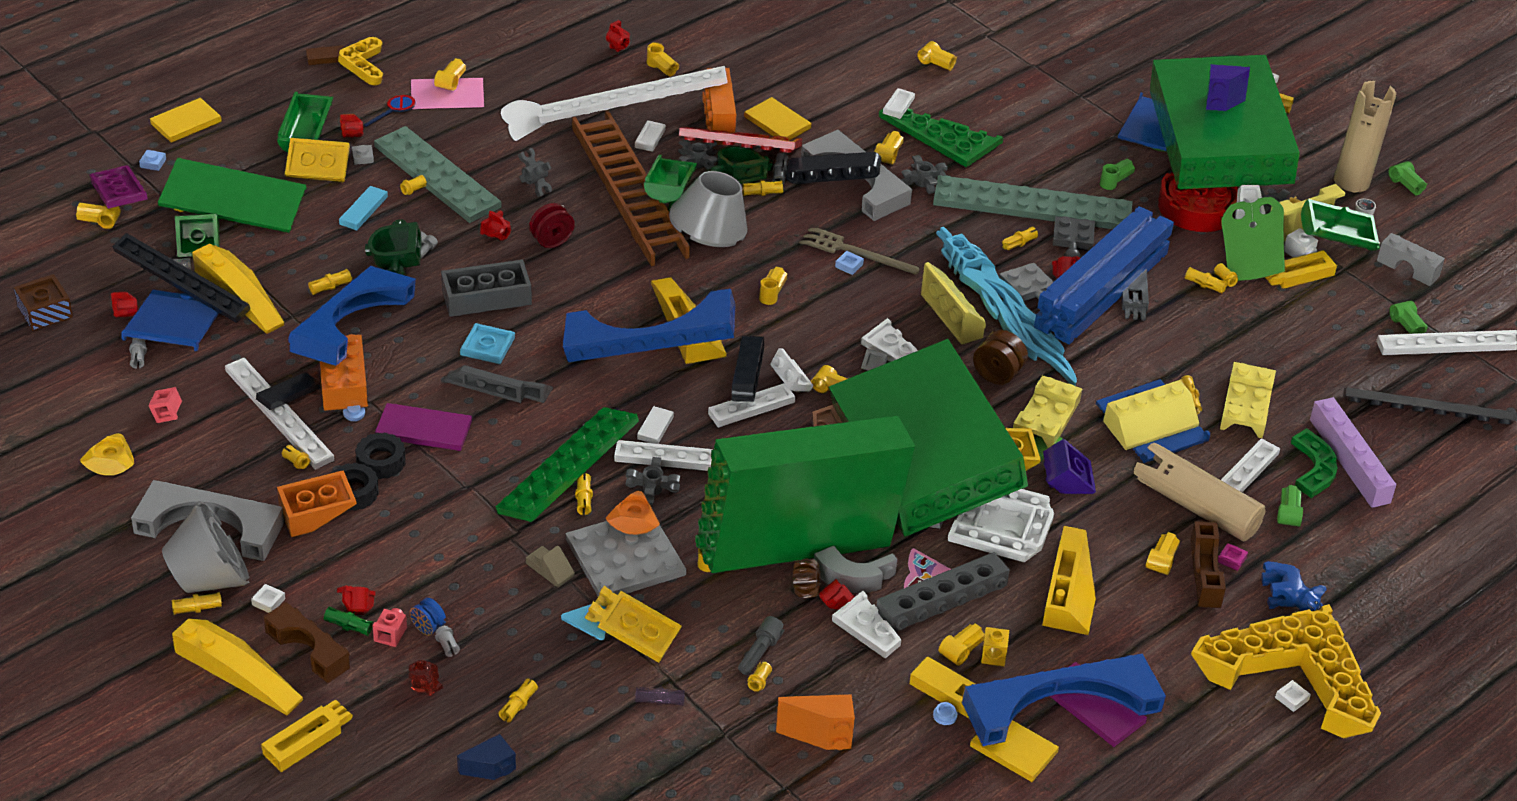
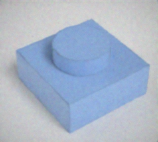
[139,150,166,171]
[835,251,864,275]

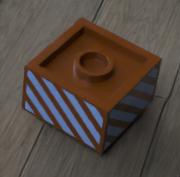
[13,274,73,331]

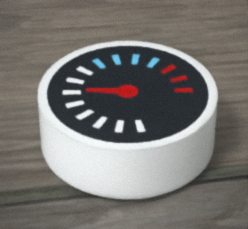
[1355,199,1376,215]

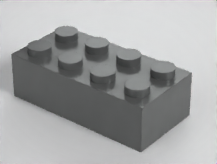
[441,259,532,317]

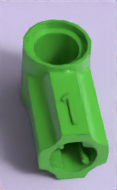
[1099,158,1135,190]
[1388,161,1427,196]
[1389,301,1428,334]
[1277,485,1303,527]

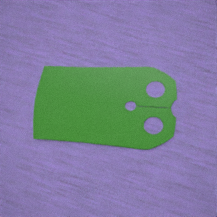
[1222,197,1285,281]

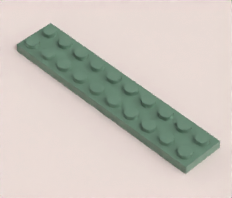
[933,175,1133,229]

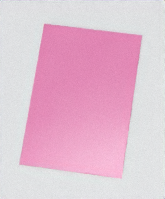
[411,78,484,109]

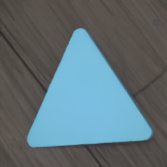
[561,604,607,641]

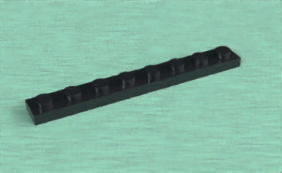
[112,233,251,323]
[1343,387,1517,425]

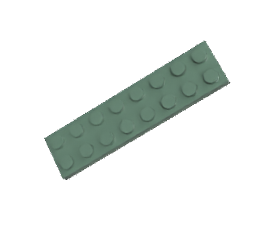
[374,126,501,223]

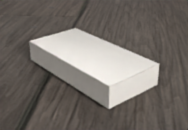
[883,88,915,119]
[635,120,666,152]
[637,406,674,444]

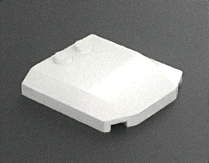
[948,489,1054,562]

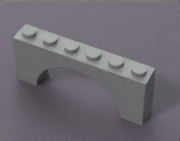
[801,130,912,221]
[131,480,284,561]

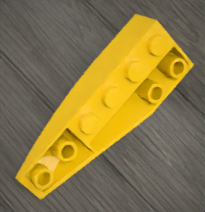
[651,277,727,364]
[1042,526,1096,635]

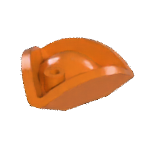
[606,491,660,535]

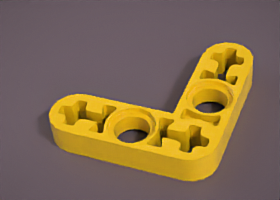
[338,37,383,85]

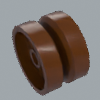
[973,330,1028,385]

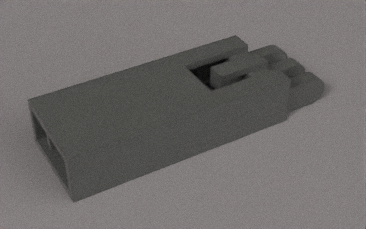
[1121,269,1149,321]

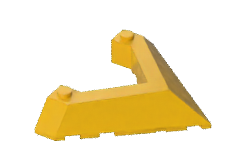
[1191,604,1381,738]

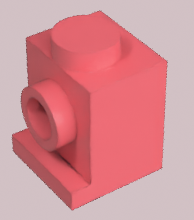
[148,387,182,423]
[372,608,407,647]

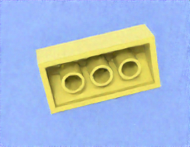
[921,262,986,345]
[1103,380,1199,450]

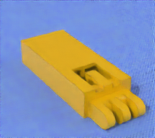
[1265,250,1337,289]
[909,656,975,718]
[261,700,353,772]

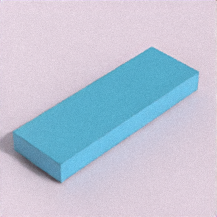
[339,186,388,230]

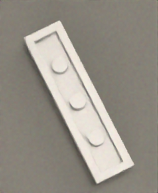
[708,383,795,427]
[1221,438,1280,492]

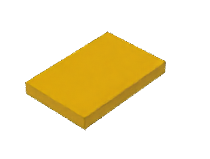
[744,97,811,141]
[150,98,222,143]
[285,138,350,182]
[970,720,1059,782]

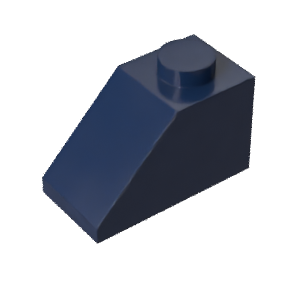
[457,734,516,780]

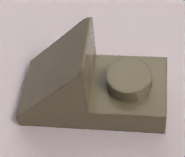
[526,546,575,587]

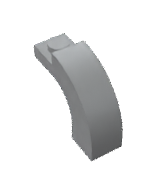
[814,546,897,593]

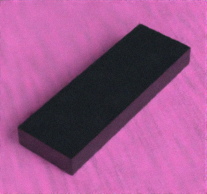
[256,372,320,410]

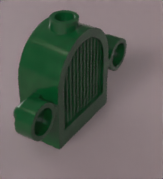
[706,146,773,184]
[365,219,422,275]

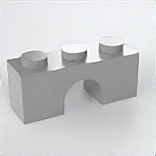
[1377,233,1445,286]

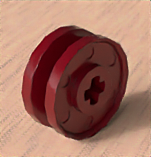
[529,203,575,248]

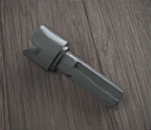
[738,616,785,675]

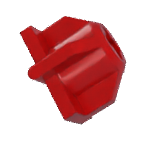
[606,20,630,52]
[340,114,364,138]
[480,210,511,241]
[1052,256,1080,279]
[111,292,138,318]
[819,579,855,609]
[337,585,376,615]

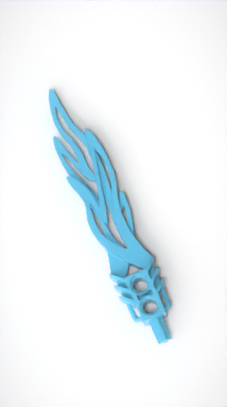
[936,227,1077,386]

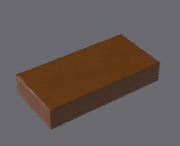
[306,45,344,65]

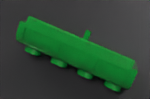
[277,92,333,152]
[644,155,697,203]
[1301,199,1380,251]

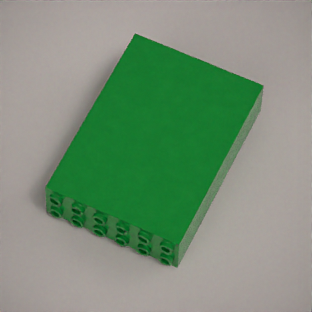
[1150,55,1300,189]
[829,339,1028,537]
[695,416,915,573]

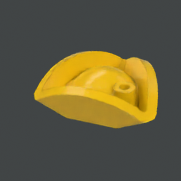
[80,433,134,476]

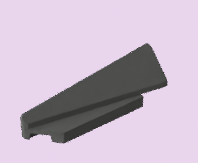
[444,365,553,403]

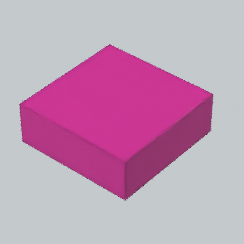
[1218,543,1248,571]

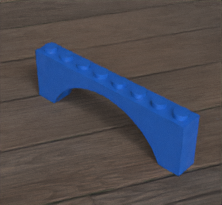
[288,266,416,366]
[563,289,735,362]
[962,654,1166,746]

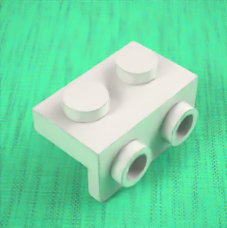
[770,348,813,392]

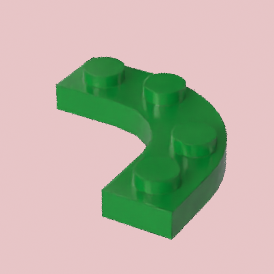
[1291,428,1338,498]

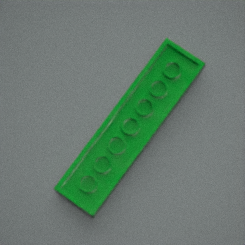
[496,407,639,522]

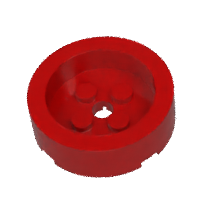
[1158,172,1239,232]

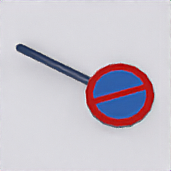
[364,95,416,127]

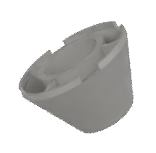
[669,171,748,247]
[162,502,250,593]

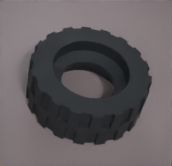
[355,432,406,479]
[331,463,379,511]

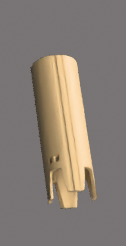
[1334,81,1396,193]
[1134,443,1266,542]

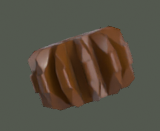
[793,559,821,598]

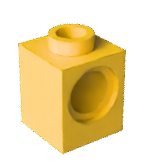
[981,627,1009,667]

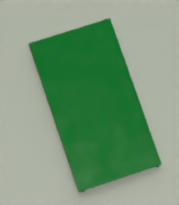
[158,158,307,233]

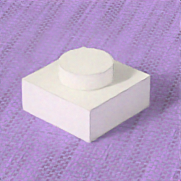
[251,584,285,613]
[1275,680,1311,712]

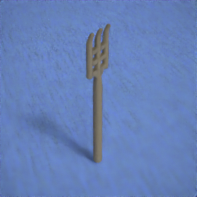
[799,228,920,274]

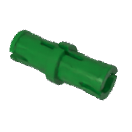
[324,606,373,636]

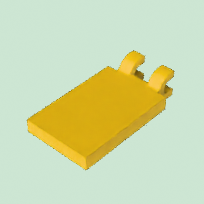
[585,586,682,663]

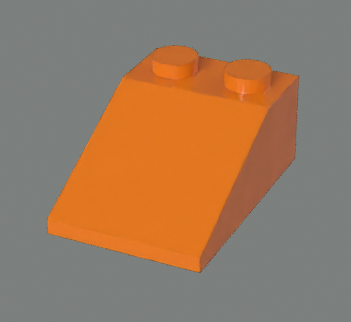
[277,470,357,537]
[776,694,855,750]

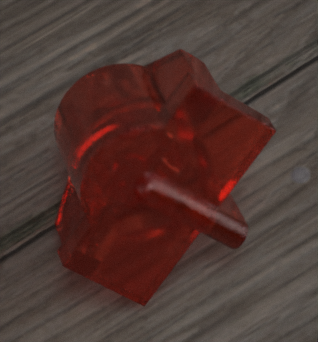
[409,660,443,696]

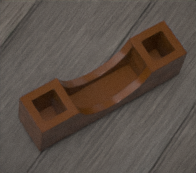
[1190,521,1226,608]
[263,602,350,684]

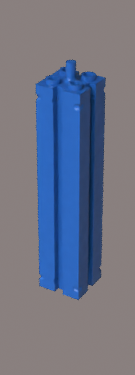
[1034,206,1174,345]

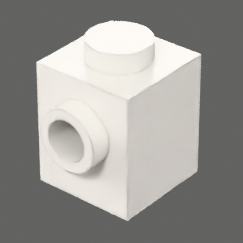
[1284,228,1318,258]

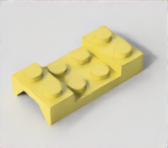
[1270,184,1345,241]
[1220,362,1276,438]
[1013,375,1082,448]

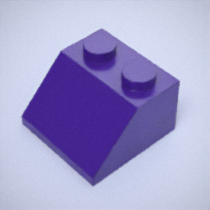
[1206,64,1250,111]
[1043,438,1096,494]

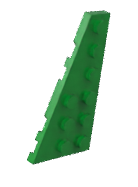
[879,108,1003,167]

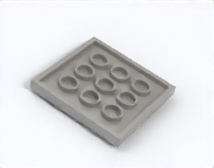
[566,521,686,597]

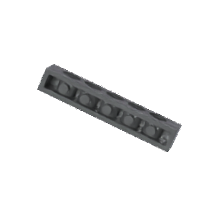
[877,552,1010,631]

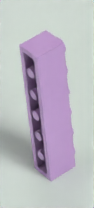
[1310,397,1396,508]

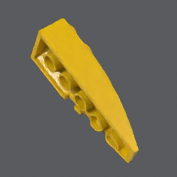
[192,244,284,334]
[172,619,303,716]

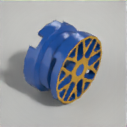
[410,597,446,636]

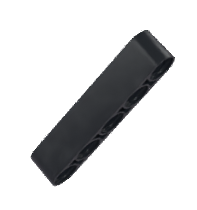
[786,152,881,184]
[732,336,764,402]

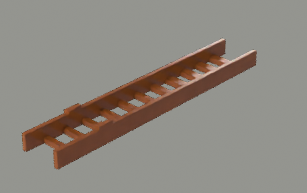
[572,110,690,266]

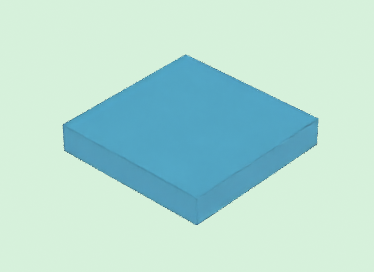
[460,323,515,364]

